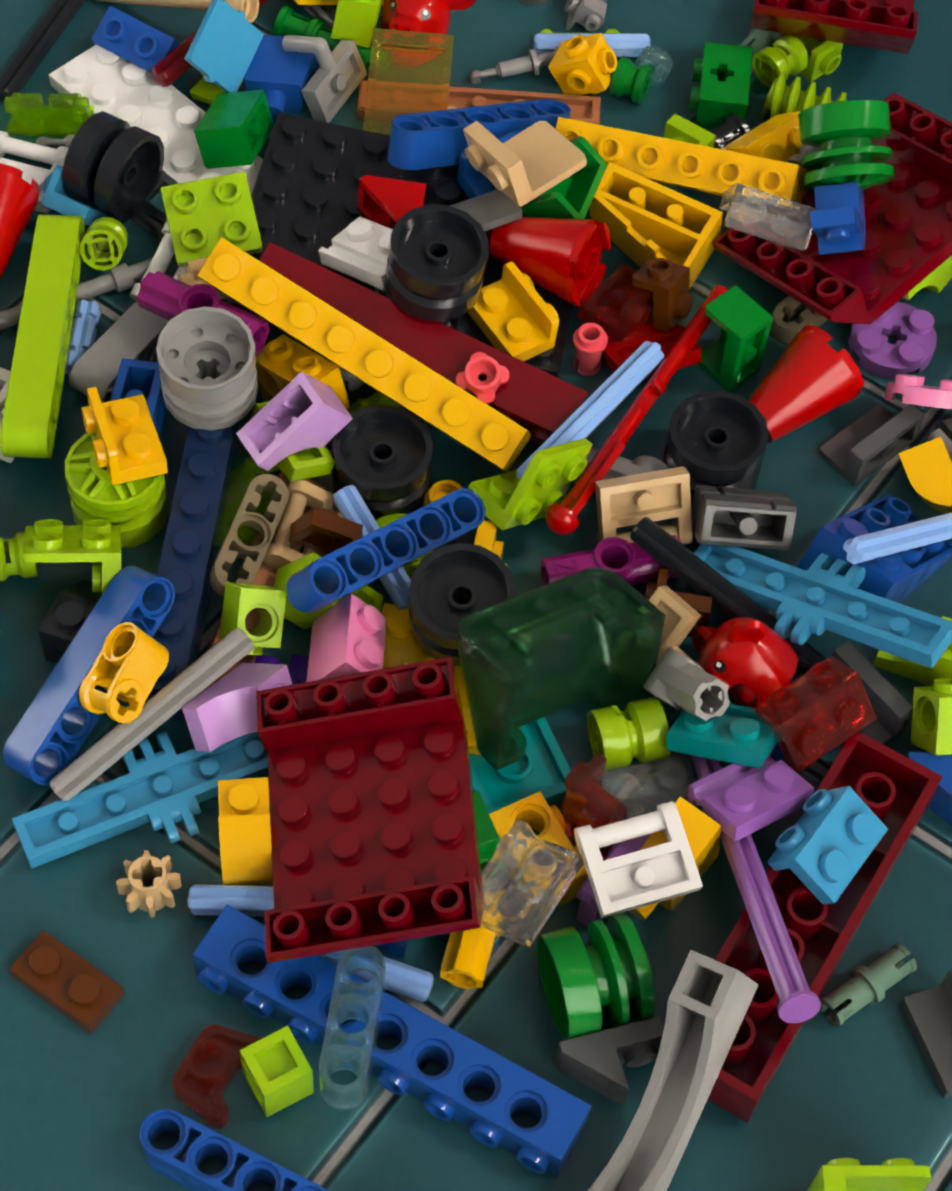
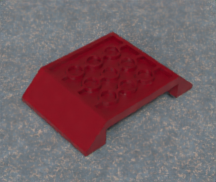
[750,0,918,54]
[712,92,952,325]
[256,657,485,963]

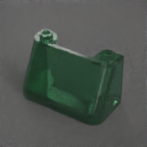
[457,568,666,771]

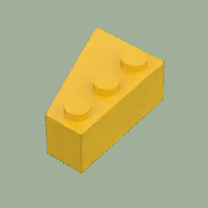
[590,162,723,290]

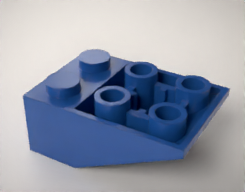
[797,494,952,603]

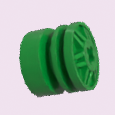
[798,100,895,190]
[536,913,655,1041]

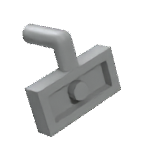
[282,35,368,123]

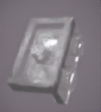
[719,183,818,251]
[592,754,703,825]
[481,819,584,948]

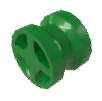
[609,56,654,105]

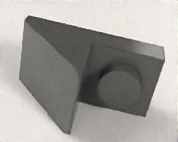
[555,1016,664,1105]

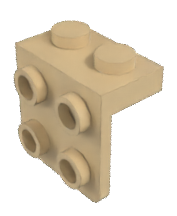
[463,121,587,207]

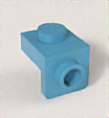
[41,165,107,226]

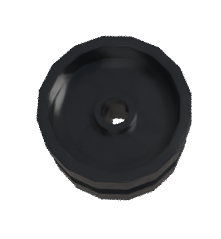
[62,111,164,221]
[386,204,489,322]
[662,391,769,503]
[332,404,433,520]
[409,543,516,667]

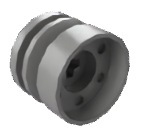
[156,306,258,431]

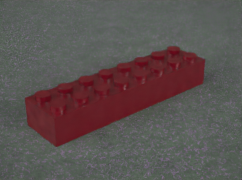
[708,729,942,1123]

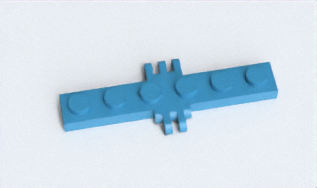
[694,544,952,669]
[12,731,269,869]

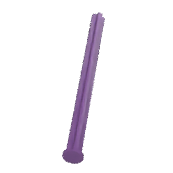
[679,709,821,1024]

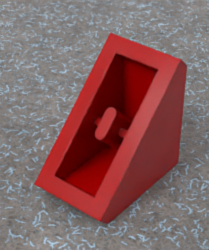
[357,175,426,229]

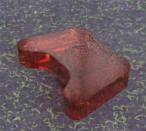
[172,1024,262,1129]

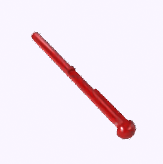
[545,285,728,535]

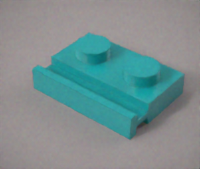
[666,704,785,769]

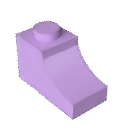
[236,371,353,471]
[182,663,293,752]

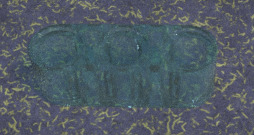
[319,946,385,1110]

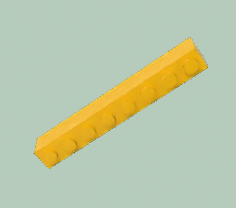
[197,237,532,472]

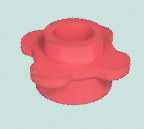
[456,352,509,404]

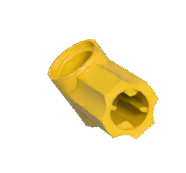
[440,887,510,990]

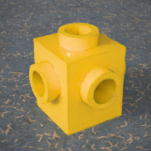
[548,33,618,95]

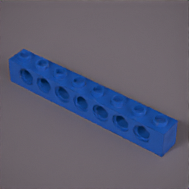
[193,905,592,1177]

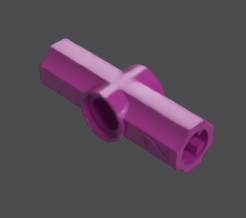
[136,271,270,356]
[540,535,681,600]

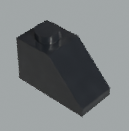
[38,580,102,663]

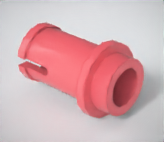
[573,323,608,377]

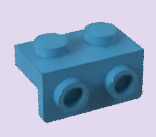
[767,786,888,905]

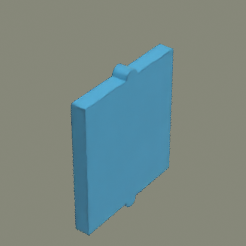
[184,0,264,93]

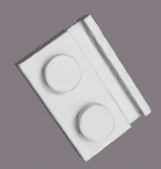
[318,216,393,291]

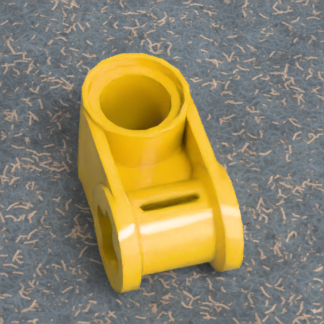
[79,622,169,724]

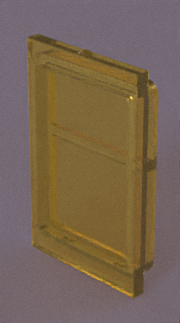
[363,28,454,136]

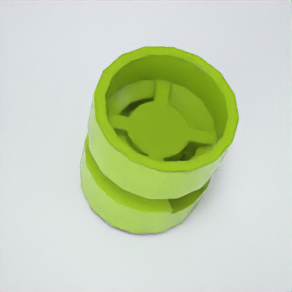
[587,697,671,772]

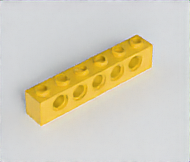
[555,117,808,212]

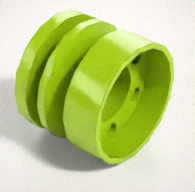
[65,433,169,549]

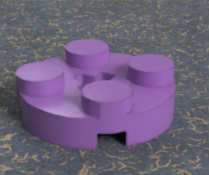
[848,302,937,379]

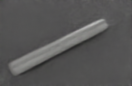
[50,628,254,802]

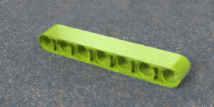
[1,214,85,458]

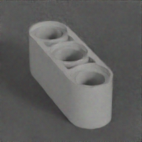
[69,301,169,403]

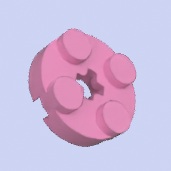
[884,374,952,409]

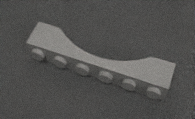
[587,950,759,1191]

